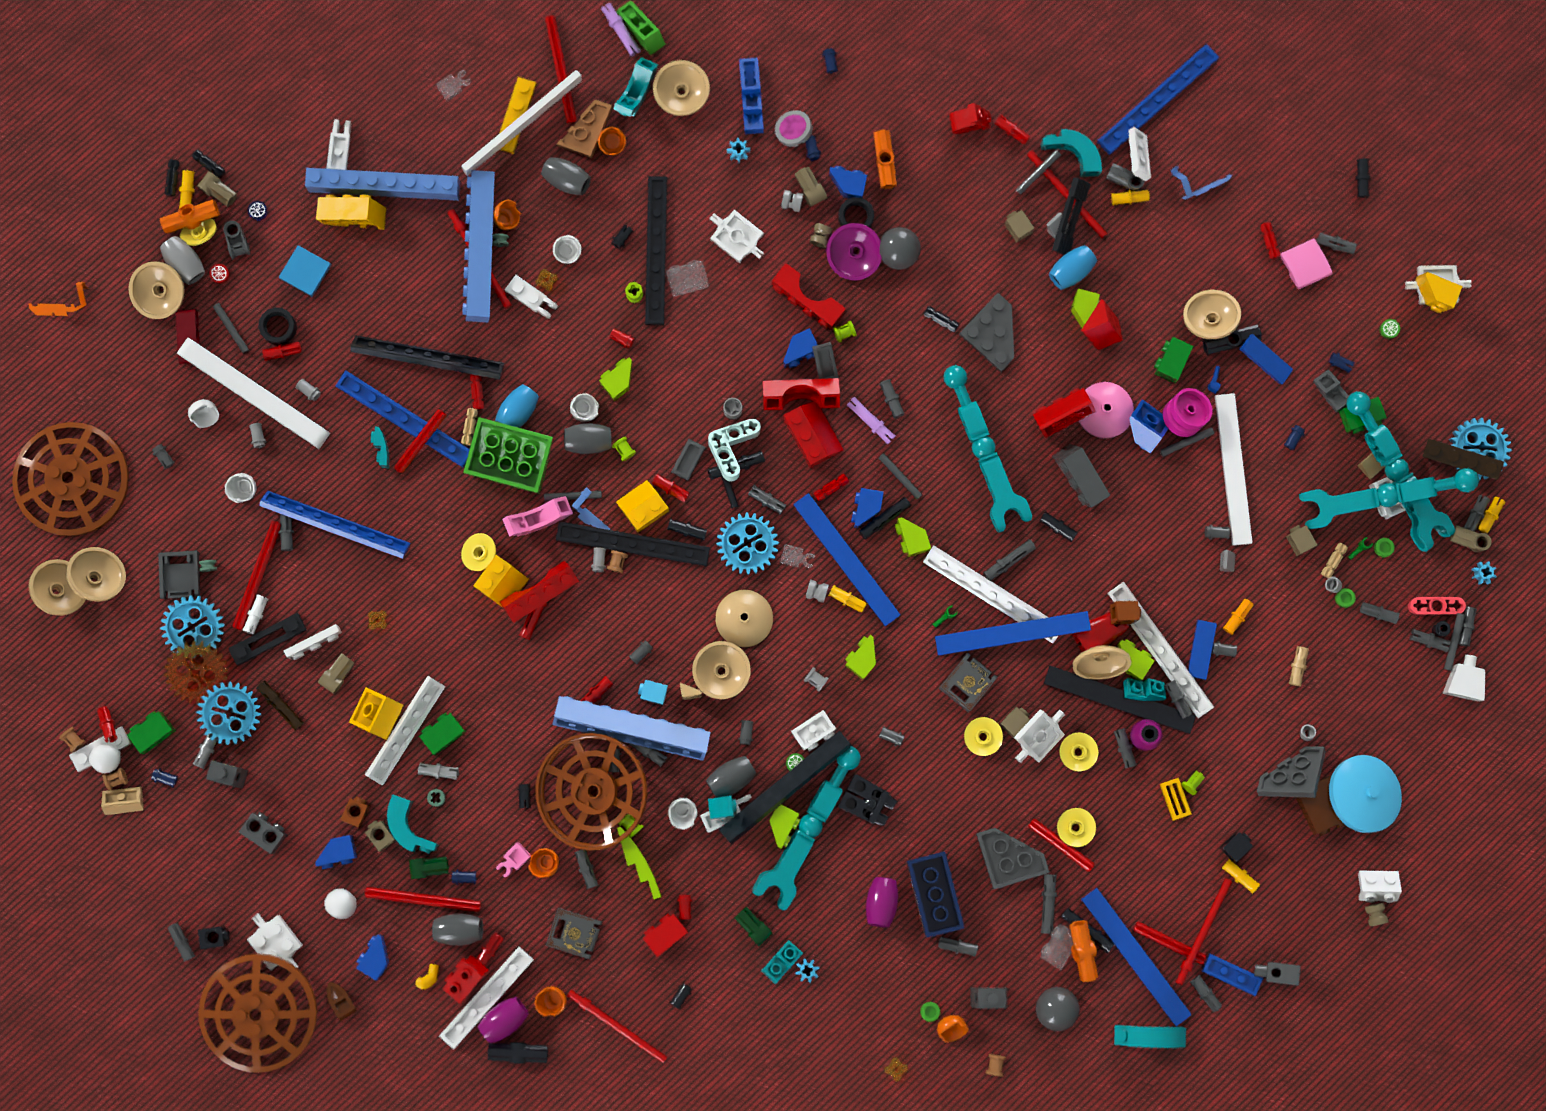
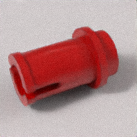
[609,328,635,349]
[677,895,693,919]

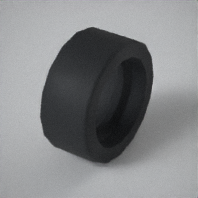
[838,197,874,228]
[258,307,297,345]

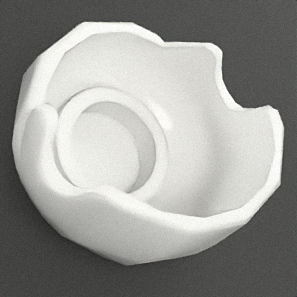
[553,235,582,264]
[570,393,599,422]
[188,399,219,428]
[225,473,257,503]
[90,744,121,773]
[668,798,697,830]
[324,889,357,919]

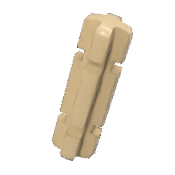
[461,408,478,446]
[1321,543,1348,578]

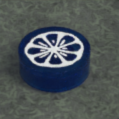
[248,201,268,221]

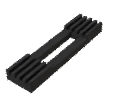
[1052,177,1091,255]
[228,613,307,666]

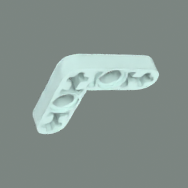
[708,419,761,481]

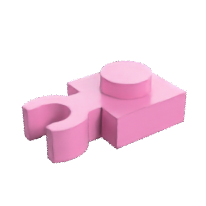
[496,842,531,877]

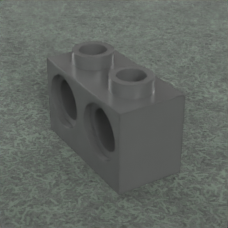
[239,812,287,854]

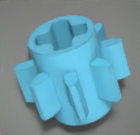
[727,138,750,163]
[1471,561,1497,585]
[795,958,819,983]

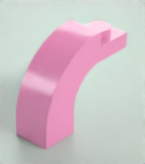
[502,496,573,537]

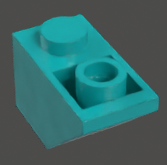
[708,796,737,819]

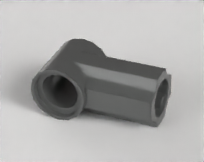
[1106,163,1145,192]

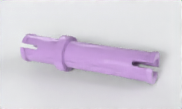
[601,3,641,57]
[846,397,896,445]

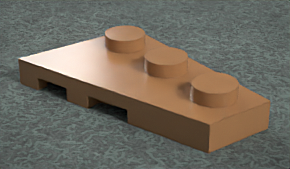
[557,100,613,158]

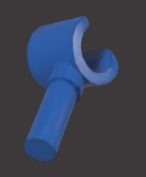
[1208,366,1221,394]

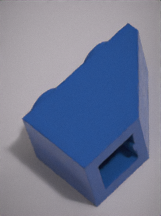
[829,166,867,199]
[783,328,818,368]
[851,488,884,528]
[315,835,357,869]
[356,934,389,981]

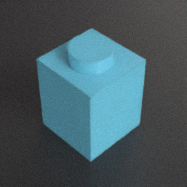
[638,680,668,705]

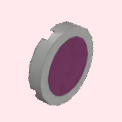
[775,110,813,147]

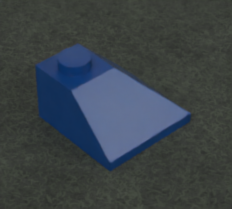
[1129,399,1168,454]

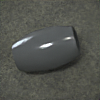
[541,157,591,196]
[564,423,611,454]
[706,756,757,798]
[432,914,483,946]

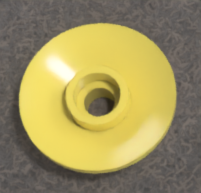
[180,218,217,246]
[461,533,496,571]
[964,717,1003,756]
[1060,733,1098,771]
[1057,808,1096,847]

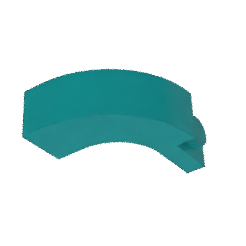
[614,57,658,117]
[1041,129,1102,177]
[387,794,438,854]
[1114,1025,1186,1048]

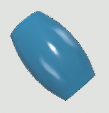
[1049,245,1097,290]
[495,384,539,428]

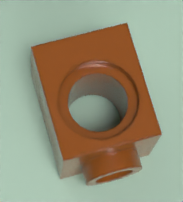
[1110,601,1141,624]
[340,797,370,828]

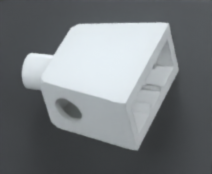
[1443,655,1485,702]

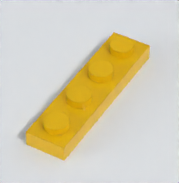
[499,77,537,154]

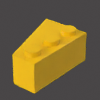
[316,195,386,230]

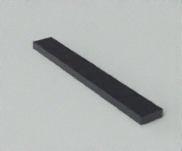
[645,176,667,326]
[350,335,504,380]
[556,521,710,567]
[1043,666,1196,734]
[719,731,852,845]

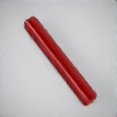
[394,409,447,473]
[1028,819,1095,872]
[1134,922,1206,964]

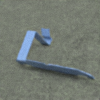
[1171,166,1232,199]
[572,487,610,530]

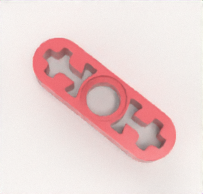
[1408,597,1466,615]

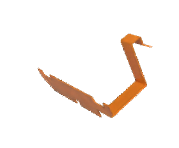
[28,282,89,316]

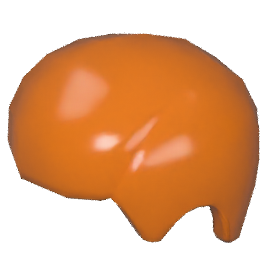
[598,127,626,155]
[493,199,521,231]
[528,848,559,878]
[534,986,567,1017]
[937,1015,968,1042]

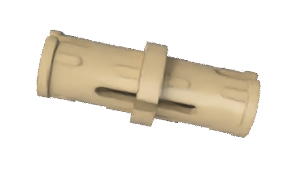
[1289,646,1309,687]

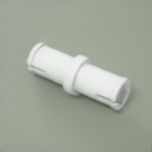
[242,595,269,635]

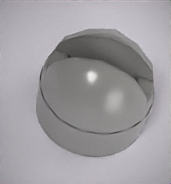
[1325,577,1342,593]
[1300,724,1316,741]

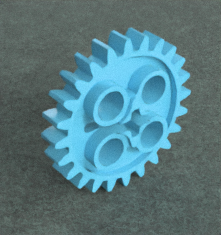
[1449,418,1512,479]
[717,512,779,575]
[160,595,225,658]
[196,682,261,745]

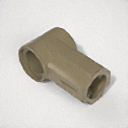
[795,167,827,207]
[197,171,237,207]
[1450,525,1492,553]
[318,653,355,694]

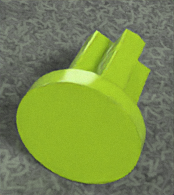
[1181,771,1205,795]

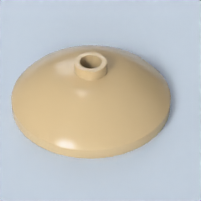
[653,60,710,116]
[129,262,184,319]
[1183,290,1241,339]
[66,547,126,602]
[29,559,86,616]
[716,590,773,647]
[692,641,750,699]
[1073,645,1131,680]

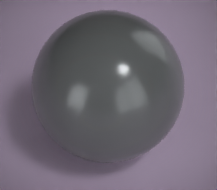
[878,227,921,270]
[1036,987,1080,1031]

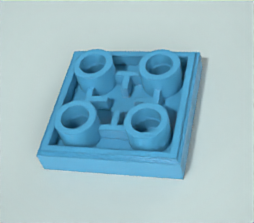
[279,245,331,297]

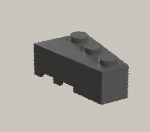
[1052,444,1110,508]

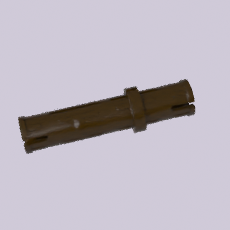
[256,680,305,731]

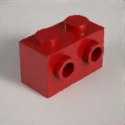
[643,914,688,957]
[442,955,489,1004]

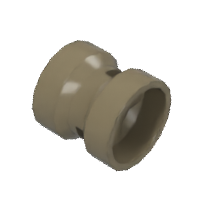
[810,223,833,248]
[1365,903,1389,926]

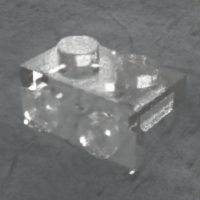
[666,260,709,297]
[1040,924,1073,970]

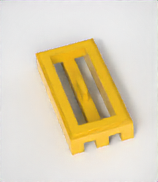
[1160,778,1192,821]

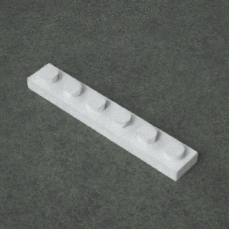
[365,676,445,786]
[439,946,534,1049]

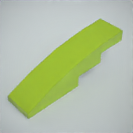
[617,827,661,899]

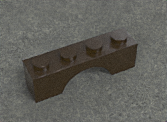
[1422,438,1504,480]

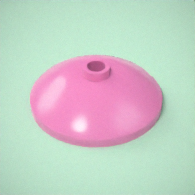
[1079,382,1134,439]

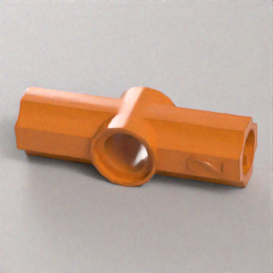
[873,130,897,189]
[160,200,220,234]
[1070,920,1098,982]

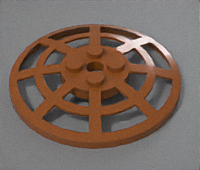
[12,422,129,536]
[536,733,647,850]
[198,953,317,1073]

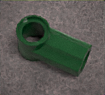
[409,857,449,880]
[734,906,773,946]

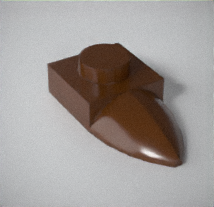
[327,982,357,1021]

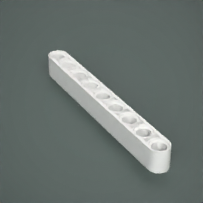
[177,338,330,449]

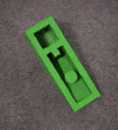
[616,1,666,55]

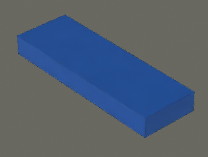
[1240,334,1293,384]
[1188,620,1217,680]
[1201,953,1263,996]

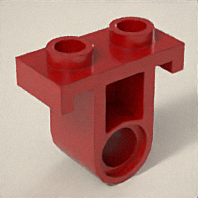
[949,103,991,134]

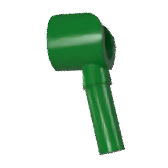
[1348,537,1373,560]
[933,606,958,628]

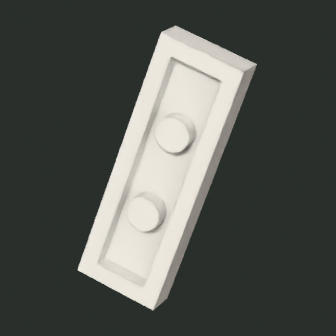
[1129,127,1151,181]
[284,624,342,660]
[69,727,132,772]

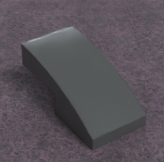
[1313,369,1349,413]

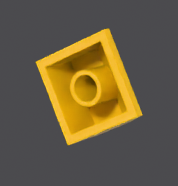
[1416,272,1463,313]
[616,480,669,533]
[473,555,529,608]
[349,688,403,740]

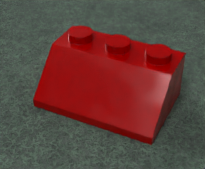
[1033,388,1096,439]
[783,402,844,468]

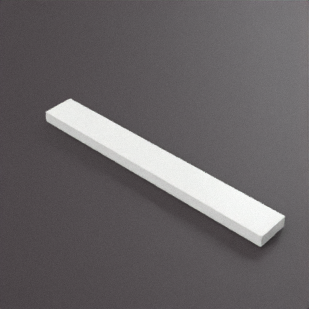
[462,70,582,176]
[1215,393,1252,546]
[923,545,1058,644]
[1108,582,1214,718]

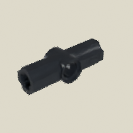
[1202,325,1262,356]
[487,1042,548,1064]

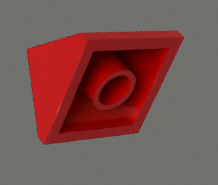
[1081,299,1123,350]

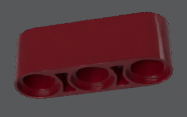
[176,309,200,364]

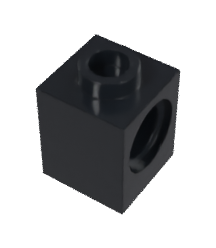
[1220,832,1253,862]
[198,926,230,949]

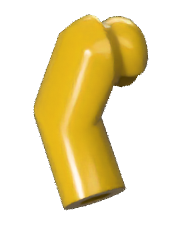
[416,964,439,990]

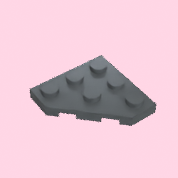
[959,293,1014,372]
[1257,746,1326,798]
[976,828,1050,890]

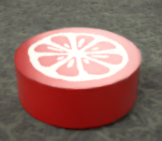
[209,264,230,284]

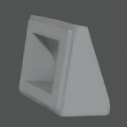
[1047,213,1069,239]
[1220,550,1235,572]

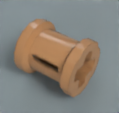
[607,550,628,574]
[59,727,86,753]
[103,767,128,791]
[986,1054,1006,1077]

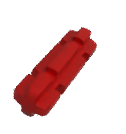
[1260,222,1280,259]
[470,374,484,410]
[814,474,849,501]

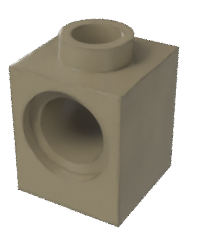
[1004,210,1035,243]
[1286,525,1317,556]
[999,707,1030,738]
[365,820,396,852]

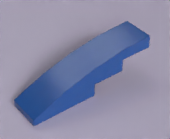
[739,58,764,134]

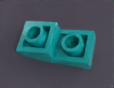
[371,426,390,468]
[1123,678,1166,701]
[761,940,803,984]

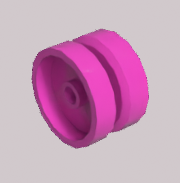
[1163,388,1212,437]

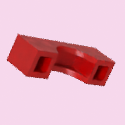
[772,263,846,330]
[763,378,840,410]
[500,561,579,623]

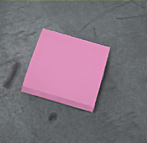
[1280,239,1332,290]

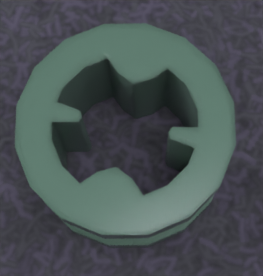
[492,234,509,247]
[199,560,217,572]
[427,789,446,807]

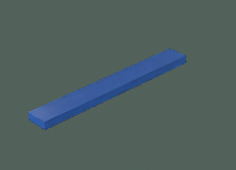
[1097,44,1219,156]
[335,370,470,468]
[259,491,410,559]
[793,493,900,627]
[935,611,1091,656]
[1081,888,1192,1026]

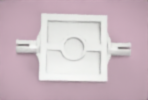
[710,210,764,263]
[1405,265,1471,305]
[1014,709,1065,763]
[247,913,303,971]

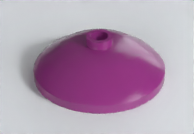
[826,223,882,280]

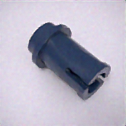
[822,48,838,74]
[805,135,821,161]
[1328,352,1355,373]
[1284,425,1305,451]
[151,768,178,788]
[452,869,476,885]

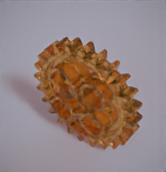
[164,640,229,704]

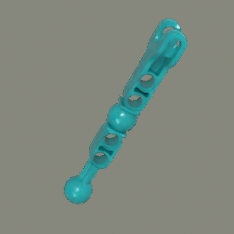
[943,365,1032,533]
[1346,391,1455,552]
[1299,468,1479,529]
[752,746,861,911]

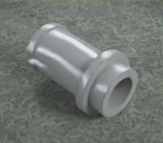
[296,379,321,401]
[249,423,266,448]
[591,548,606,573]

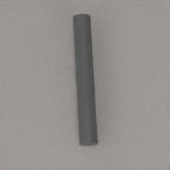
[1016,149,1062,195]
[213,303,250,354]
[1160,427,1214,457]
[879,453,922,500]
[544,491,602,501]
[1444,613,1465,671]

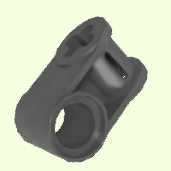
[224,221,251,260]

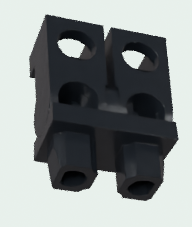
[837,774,897,826]

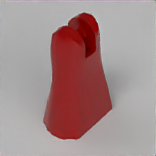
[1071,612,1129,652]

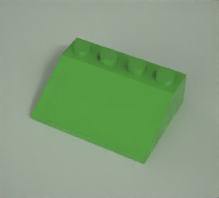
[463,417,553,494]

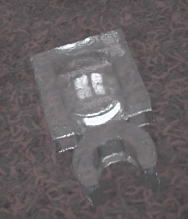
[436,70,472,101]
[780,544,815,568]

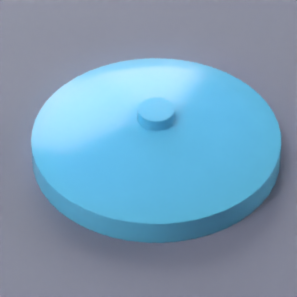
[1329,755,1402,833]

